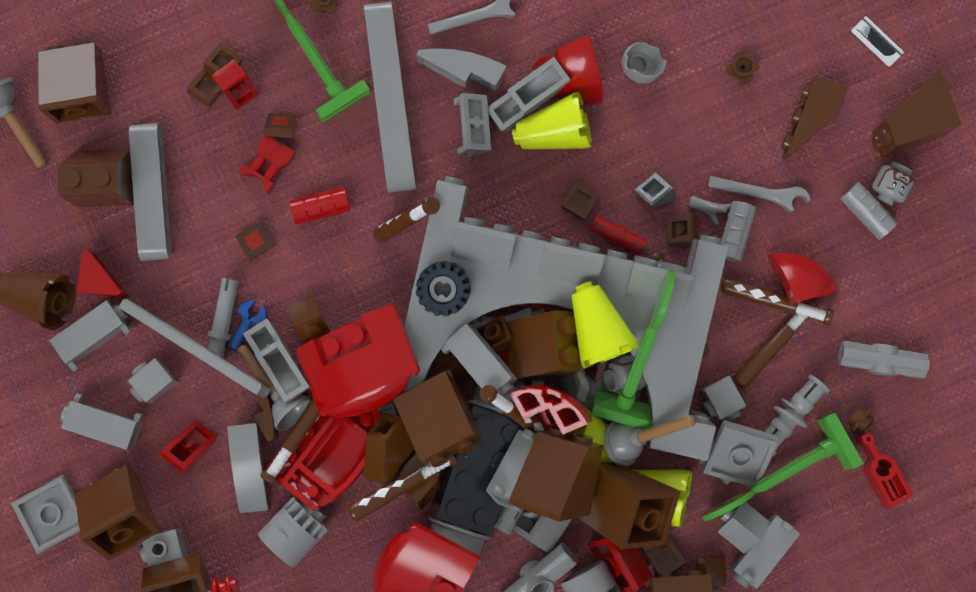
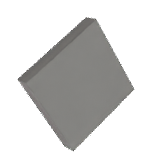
[702,420,779,487]
[11,475,80,554]

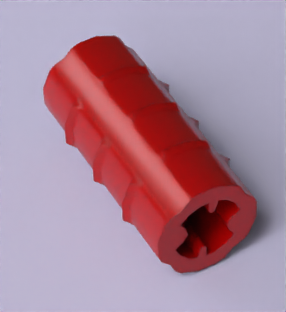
[289,187,351,225]

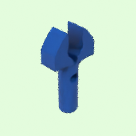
[228,300,267,351]

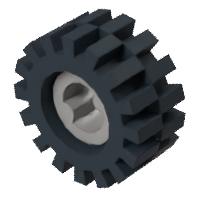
[415,261,471,317]

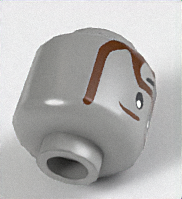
[872,162,915,206]
[603,355,646,395]

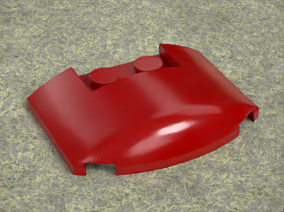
[296,304,420,418]
[264,410,382,511]
[373,522,481,592]

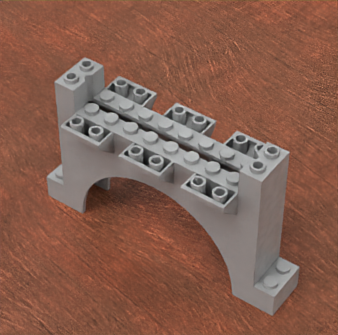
[404,176,728,461]

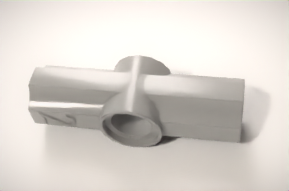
[837,341,930,379]
[503,542,578,592]

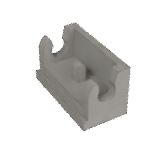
[453,93,491,157]

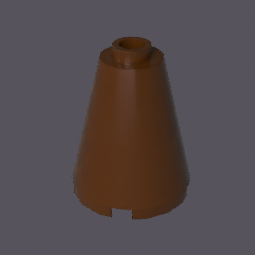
[0,273,75,330]

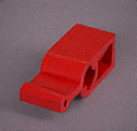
[855,432,913,508]

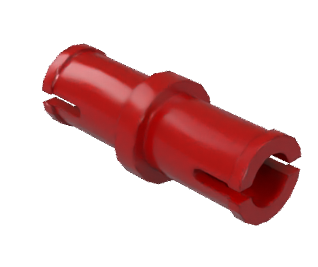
[589,214,647,256]

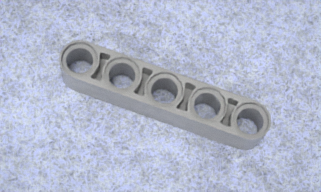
[129,123,171,261]

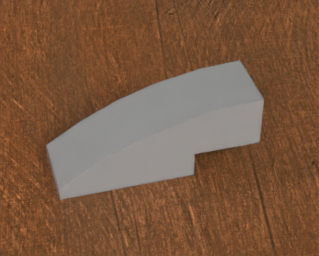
[416,49,507,92]
[488,57,571,134]
[243,318,310,403]
[227,423,269,513]

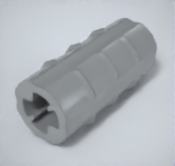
[840,182,898,240]
[721,201,757,263]

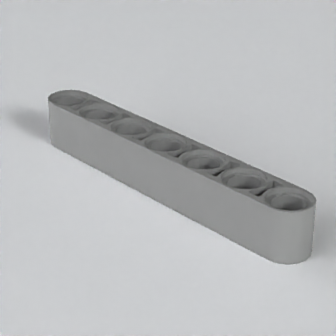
[364,1,416,193]

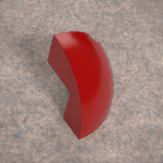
[533,35,603,105]
[767,252,839,305]
[509,385,591,434]

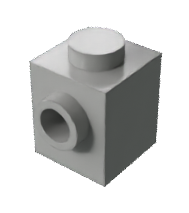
[128,358,179,404]
[700,375,746,421]
[717,502,770,554]
[140,528,188,567]

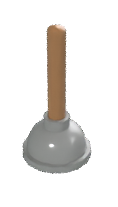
[0,77,47,168]
[237,345,311,431]
[603,415,696,467]

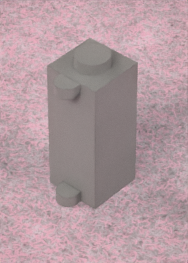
[49,300,131,372]
[441,323,518,404]
[60,393,143,450]
[486,429,537,512]
[729,514,800,589]

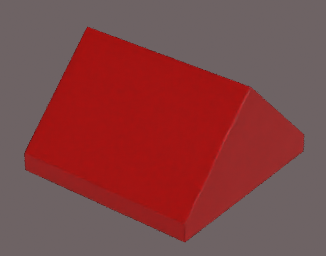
[587,535,653,592]

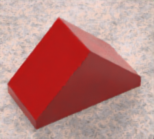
[211,59,259,110]
[77,248,128,299]
[160,420,218,473]

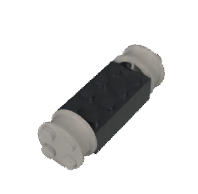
[429,383,526,564]

